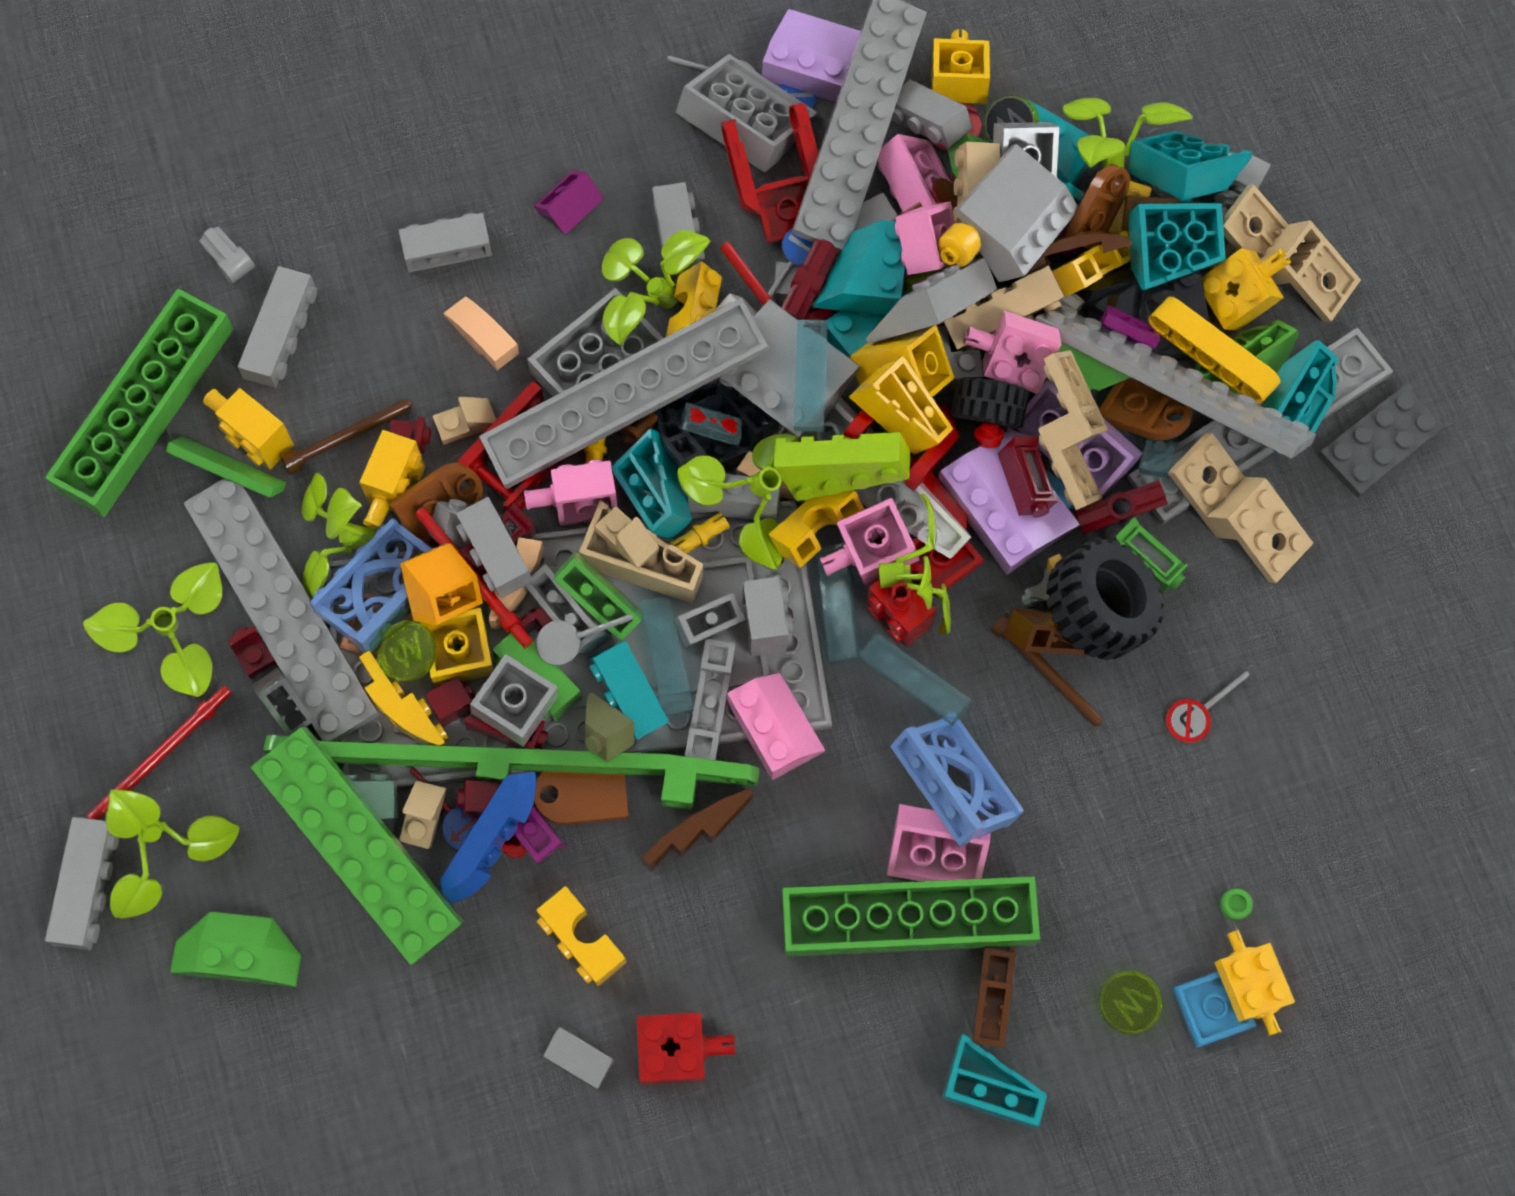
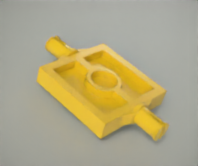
[1214,930,1295,1036]

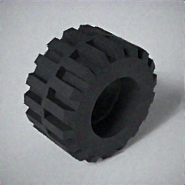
[950,377,1029,429]

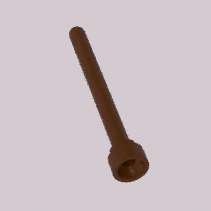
[279,399,412,475]
[990,613,1102,726]

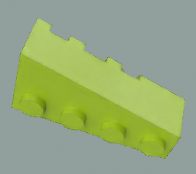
[774,432,910,501]

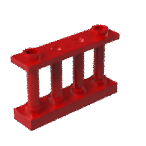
[456,381,564,512]

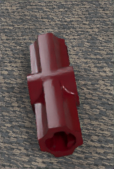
[781,239,838,323]
[1075,480,1168,535]

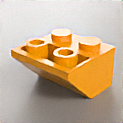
[400,543,483,625]

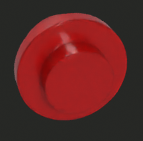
[974,423,1004,448]

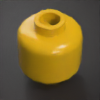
[937,223,981,267]

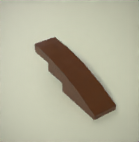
[641,789,754,871]
[972,946,1016,1048]

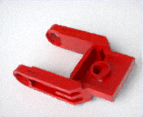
[721,102,818,244]
[843,397,959,491]
[874,454,984,597]

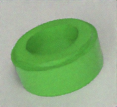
[1220,888,1253,921]

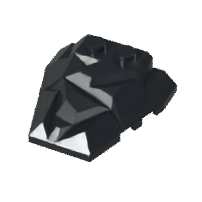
[1080,265,1209,361]
[653,377,780,468]

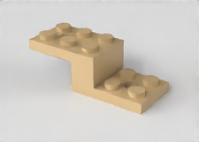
[1223,184,1361,322]
[1038,350,1108,510]
[1168,433,1313,584]

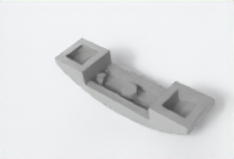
[685,638,736,760]

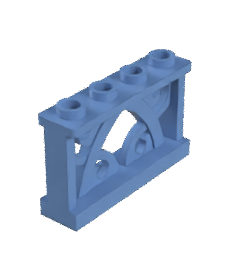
[310,518,432,653]
[890,714,1023,847]

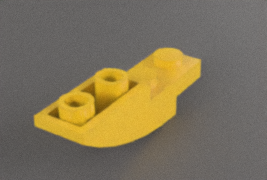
[359,651,448,746]

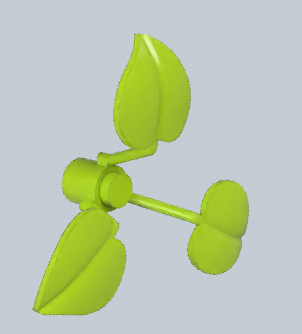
[1063,98,1193,169]
[602,230,711,346]
[677,434,799,570]
[302,472,375,600]
[879,494,951,635]
[83,563,223,697]
[105,790,240,919]

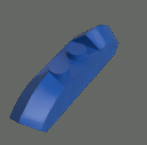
[440,771,536,903]

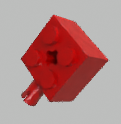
[867,579,936,647]
[637,1012,735,1085]

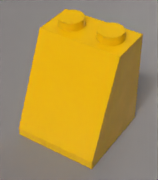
[849,325,954,397]

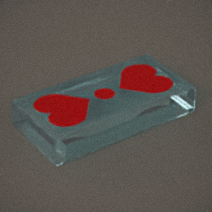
[682,403,742,446]

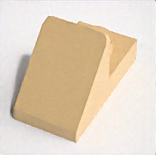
[433,397,496,445]
[594,506,659,569]
[399,780,447,849]

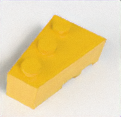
[849,355,953,455]

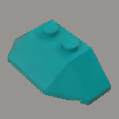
[1259,340,1338,455]

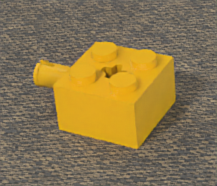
[931,29,990,104]
[1202,248,1291,331]
[203,388,294,470]
[359,430,425,530]
[420,608,494,688]

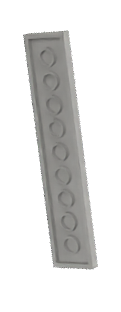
[791,0,927,254]
[479,297,770,489]
[1035,305,1316,459]
[1127,327,1393,525]
[183,478,380,742]

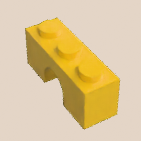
[1052,230,1131,297]
[666,261,722,337]
[769,490,865,568]
[536,886,627,987]

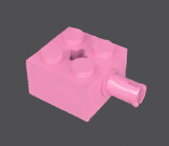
[895,201,956,275]
[963,310,1061,394]
[524,460,617,526]
[819,498,919,585]

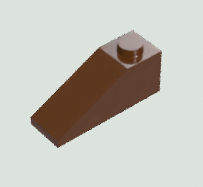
[1005,609,1086,655]

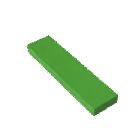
[166,436,286,498]

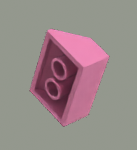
[877,134,950,213]
[727,673,825,780]
[887,804,991,882]

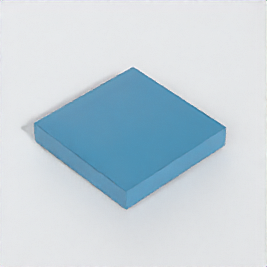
[1172,971,1257,1048]

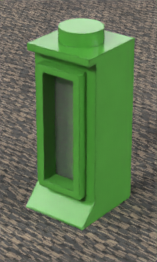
[1114,517,1188,594]

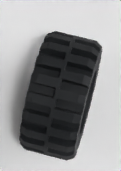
[1046,539,1164,660]

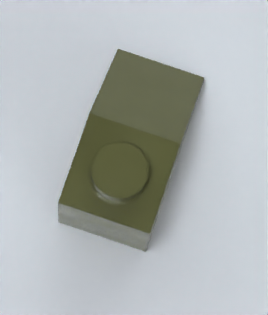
[585,693,634,762]

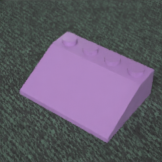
[762,9,860,102]
[938,431,1080,575]

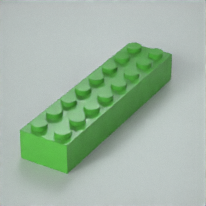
[45,288,234,518]
[250,727,464,965]
[782,876,1040,957]

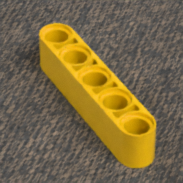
[1148,296,1281,405]

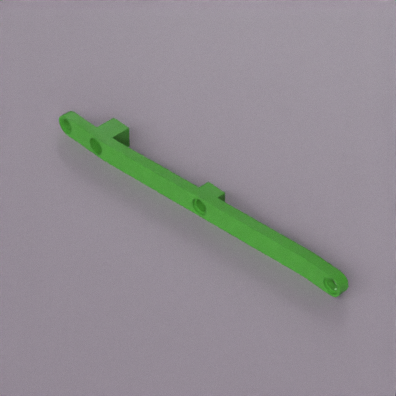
[263,735,760,810]

